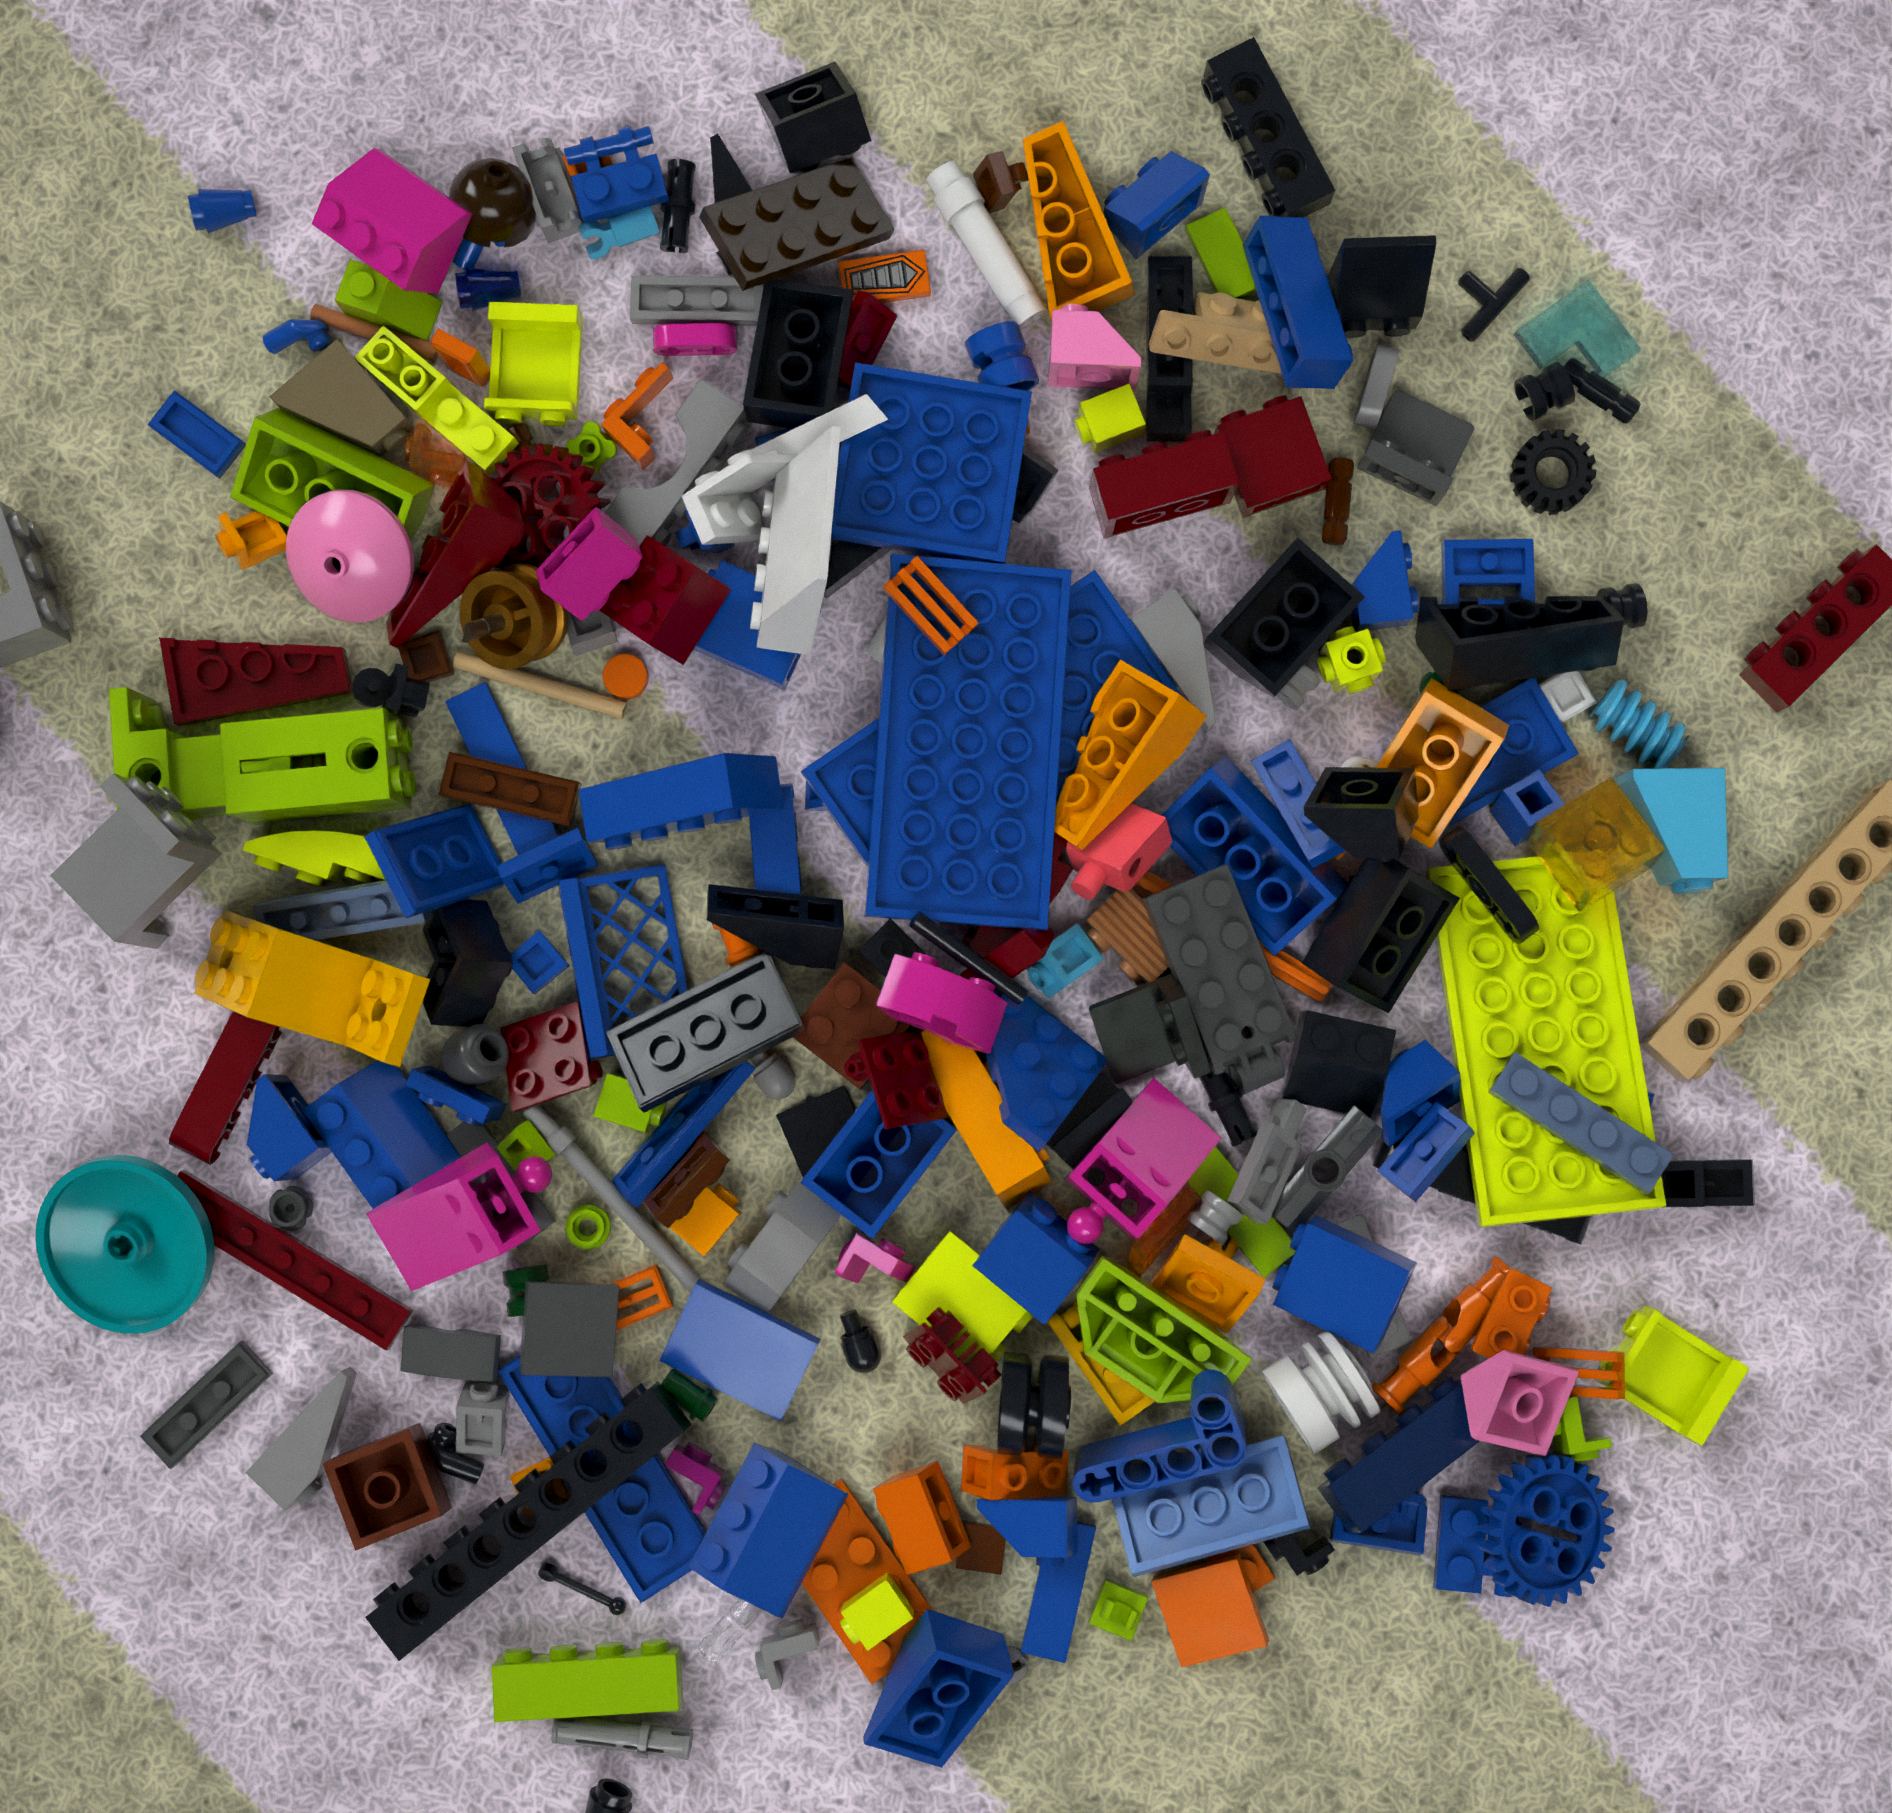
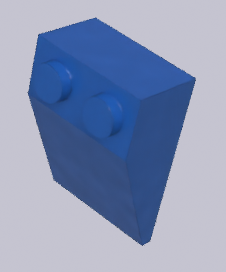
[863,1609,1014,1768]

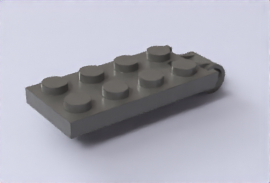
[1142,864,1298,1095]

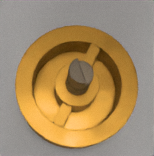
[459,563,568,670]

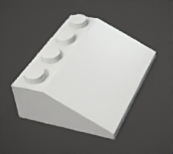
[750,426,841,655]

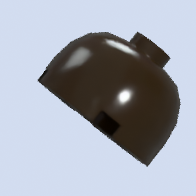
[448,158,536,248]

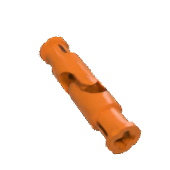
[1372,1256,1510,1415]

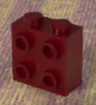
[1214,395,1332,518]

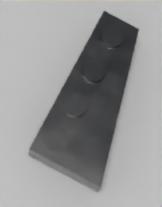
[1415,596,1624,690]

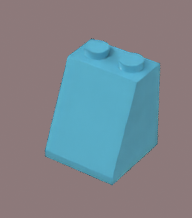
[1612,768,1728,894]

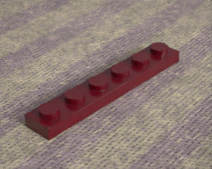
[177,1170,414,1351]

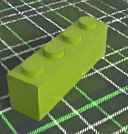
[491,1639,683,1722]

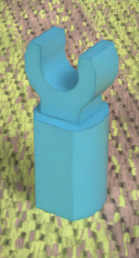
[578,206,660,259]

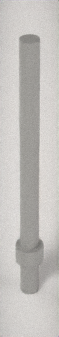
[523,1104,704,1293]

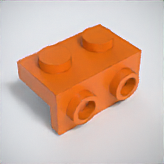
[1471,1268,1552,1359]

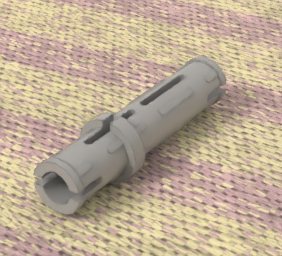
[551,1717,693,1760]

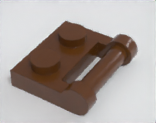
[643,1130,730,1228]

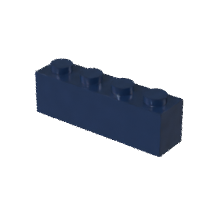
[1317,1377,1480,1534]

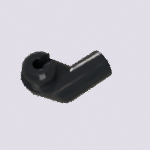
[427,1423,484,1485]

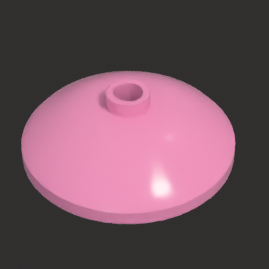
[286,489,414,623]

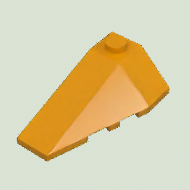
[1054,660,1207,850]

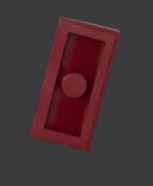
[960,928,1055,991]

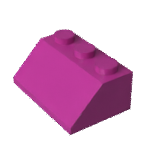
[312,148,472,294]

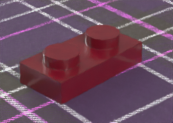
[838,291,898,390]

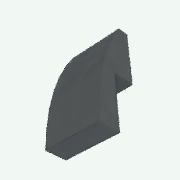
[400,1324,501,1382]

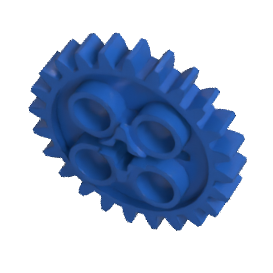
[1477,1453,1615,1607]

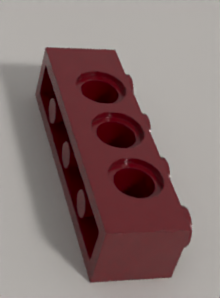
[1739,544,1892,712]

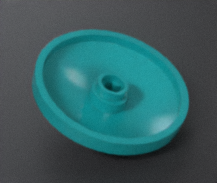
[35,1155,214,1334]

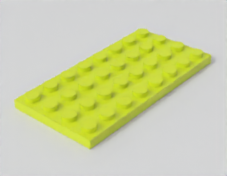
[1426,849,1666,1228]

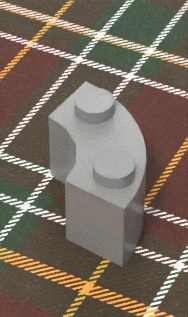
[723,1181,841,1313]

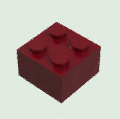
[599,535,732,665]

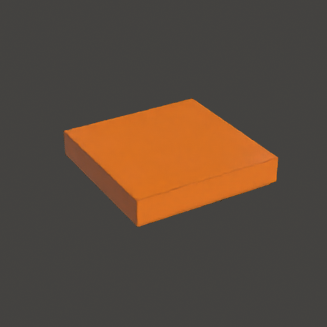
[1151,1554,1270,1668]

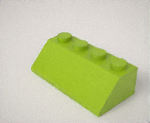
[230,408,435,541]

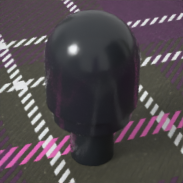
[840,1309,882,1373]

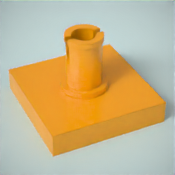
[1151,1234,1266,1333]

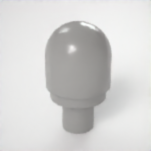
[749,1051,796,1100]

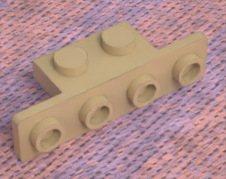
[1149,292,1282,374]

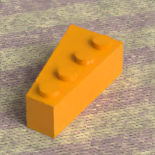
[1022,121,1135,322]
[921,1030,1052,1210]

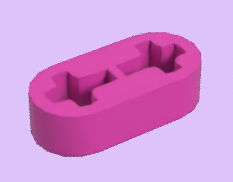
[653,323,737,356]

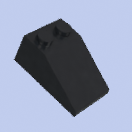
[1328,235,1436,338]

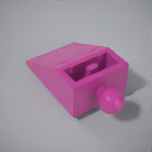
[1064,1078,1222,1244]
[366,1142,552,1291]

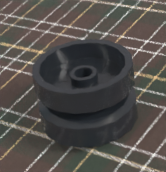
[997,1352,1071,1459]

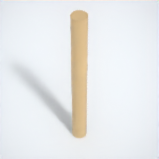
[453,651,627,719]

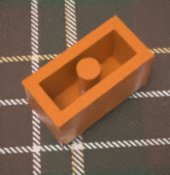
[873,1461,972,1575]

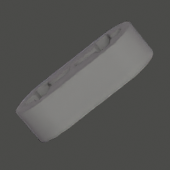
[1353,343,1399,430]

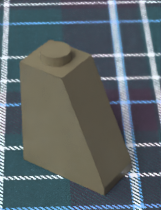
[269,339,414,457]

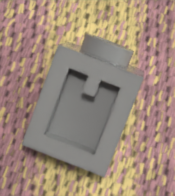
[456,1381,510,1456]

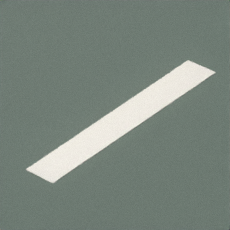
[721,394,888,470]

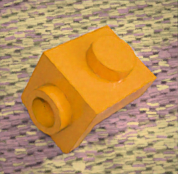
[215,511,287,570]

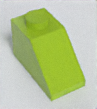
[335,259,443,341]

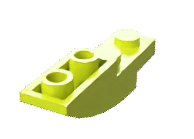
[354,325,519,476]
[242,830,386,887]

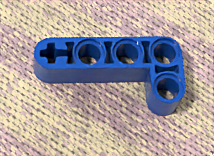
[1073,1370,1247,1503]

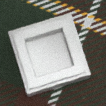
[1539,671,1597,723]

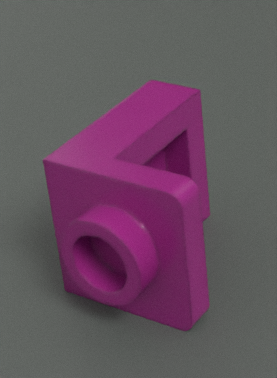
[665,1442,727,1516]

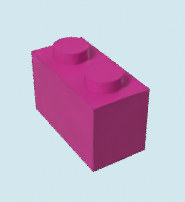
[536,507,643,621]

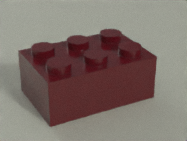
[1089,430,1239,539]

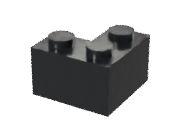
[422,899,513,1027]

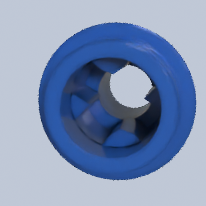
[188,189,257,234]

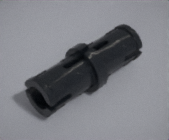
[660,159,696,253]
[1199,1071,1257,1147]

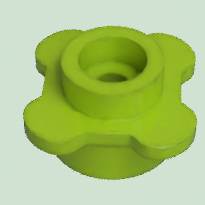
[566,421,617,475]

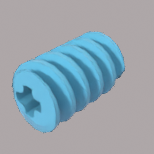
[1588,679,1689,769]

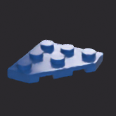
[985,990,1107,1152]

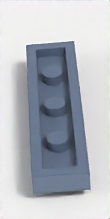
[252,880,432,940]
[1488,1052,1674,1195]

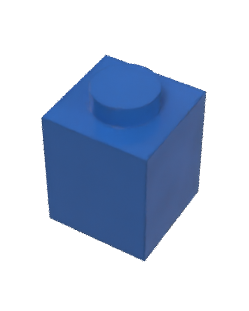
[1489,769,1566,847]

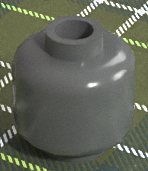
[441,1024,509,1088]

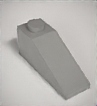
[1130,588,1216,733]
[245,1367,357,1511]

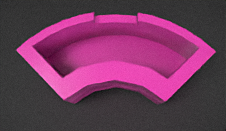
[876,952,1007,1054]

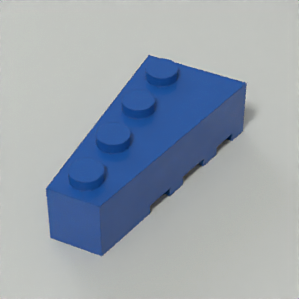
[579,753,784,850]

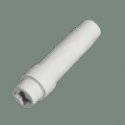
[926,161,1047,330]

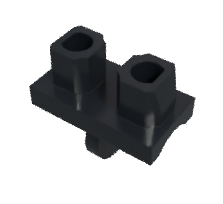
[352,663,430,717]

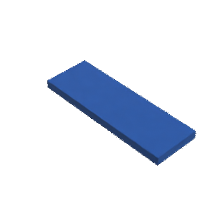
[498,1356,706,1603]

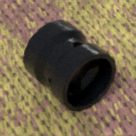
[1514,362,1575,421]

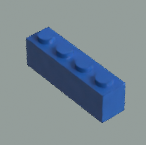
[1243,216,1353,389]

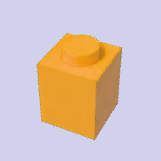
[669,1183,742,1256]

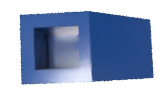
[1351,530,1419,632]

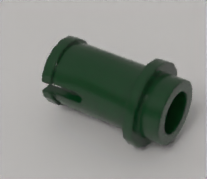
[661,1368,718,1422]

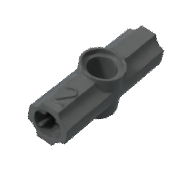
[1272,1105,1383,1233]

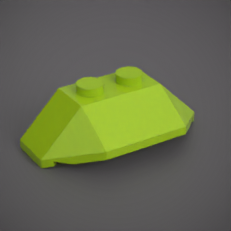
[1076,1256,1252,1403]

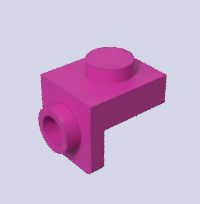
[835,1233,916,1283]

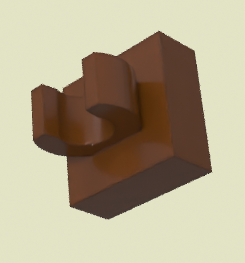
[973,151,1029,214]

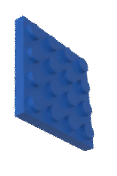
[831,362,1032,564]

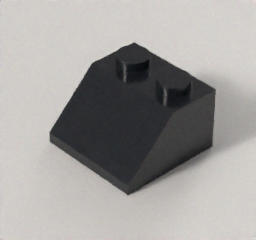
[755,62,872,174]
[1303,767,1419,862]
[1282,1010,1396,1119]

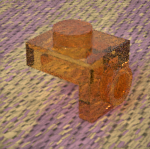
[405,423,468,488]

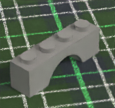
[605,379,748,546]

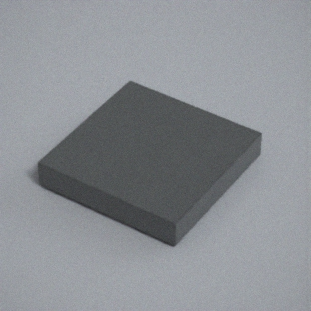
[519,1281,619,1377]

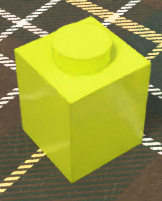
[1074,383,1146,453]
[840,1572,914,1651]

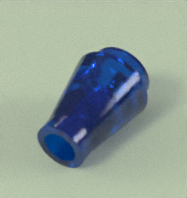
[455,267,521,312]

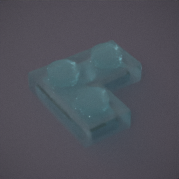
[1514,279,1641,378]

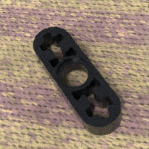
[1439,826,1539,944]

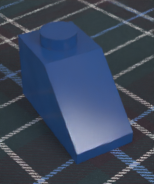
[1381,1040,1460,1147]
[977,1497,1078,1566]

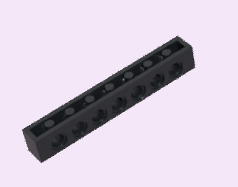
[365,1381,692,1661]

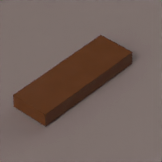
[438,752,582,827]

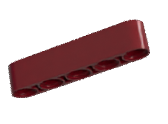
[169,1011,282,1165]

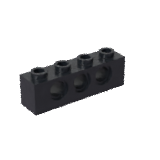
[1201,37,1336,218]

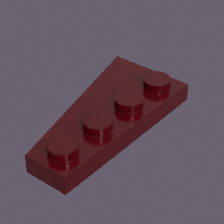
[159,637,352,727]

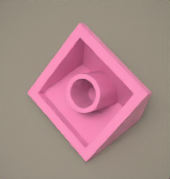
[1460,1350,1579,1456]

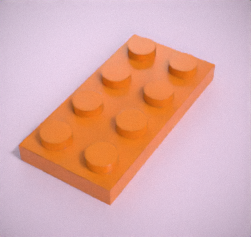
[802,1478,934,1684]

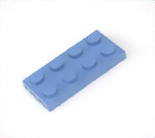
[1112,1435,1311,1577]

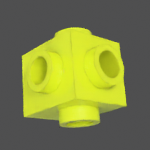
[1317,626,1386,695]

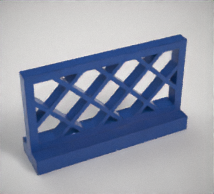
[558,864,688,1060]

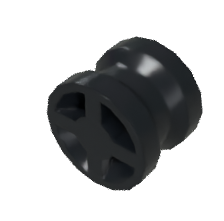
[1597,583,1648,629]

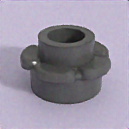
[269,1186,313,1231]

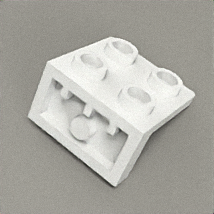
[682,450,797,545]

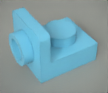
[1027,923,1104,998]

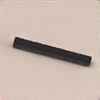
[909,911,1028,1005]

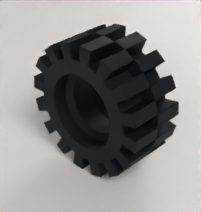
[1510,429,1597,515]

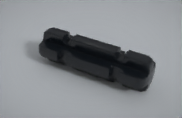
[1564,358,1641,424]

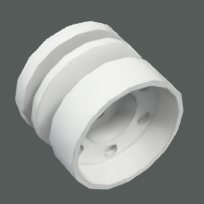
[1261,1330,1380,1454]

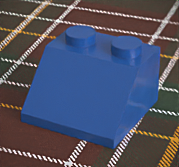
[1103,151,1210,259]
[247,1074,332,1182]
[972,1191,1100,1324]

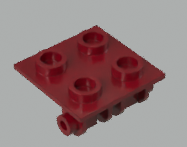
[500,1001,603,1112]
[844,1031,948,1130]
[903,1306,1002,1404]

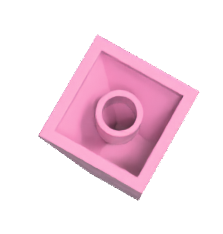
[1048,304,1141,390]

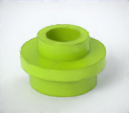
[565,1204,611,1250]

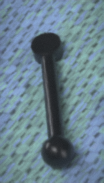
[538,1563,626,1616]

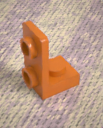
[601,362,673,470]
[961,1445,1069,1500]

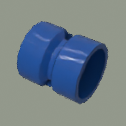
[965,321,1039,391]

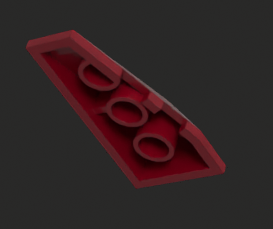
[386,461,525,648]

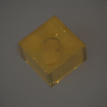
[1527,777,1665,912]

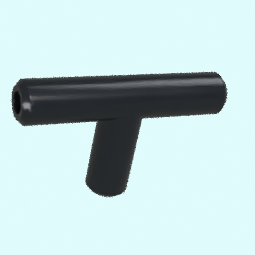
[1458,268,1530,342]

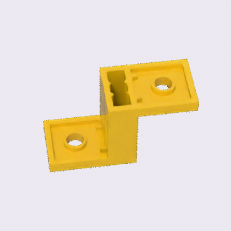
[194,909,430,1067]

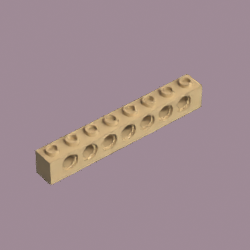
[1639,779,1892,1081]

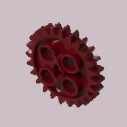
[490,443,612,568]

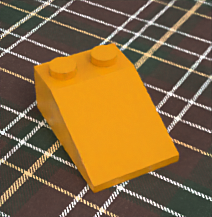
[1375,678,1509,849]

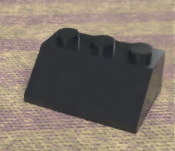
[743,279,854,429]
[1204,537,1365,698]
[1302,858,1460,1013]

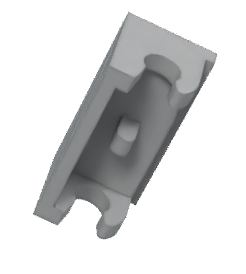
[512,138,584,243]

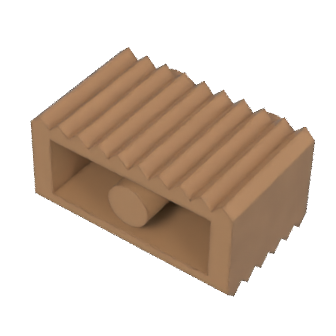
[1085,888,1169,985]

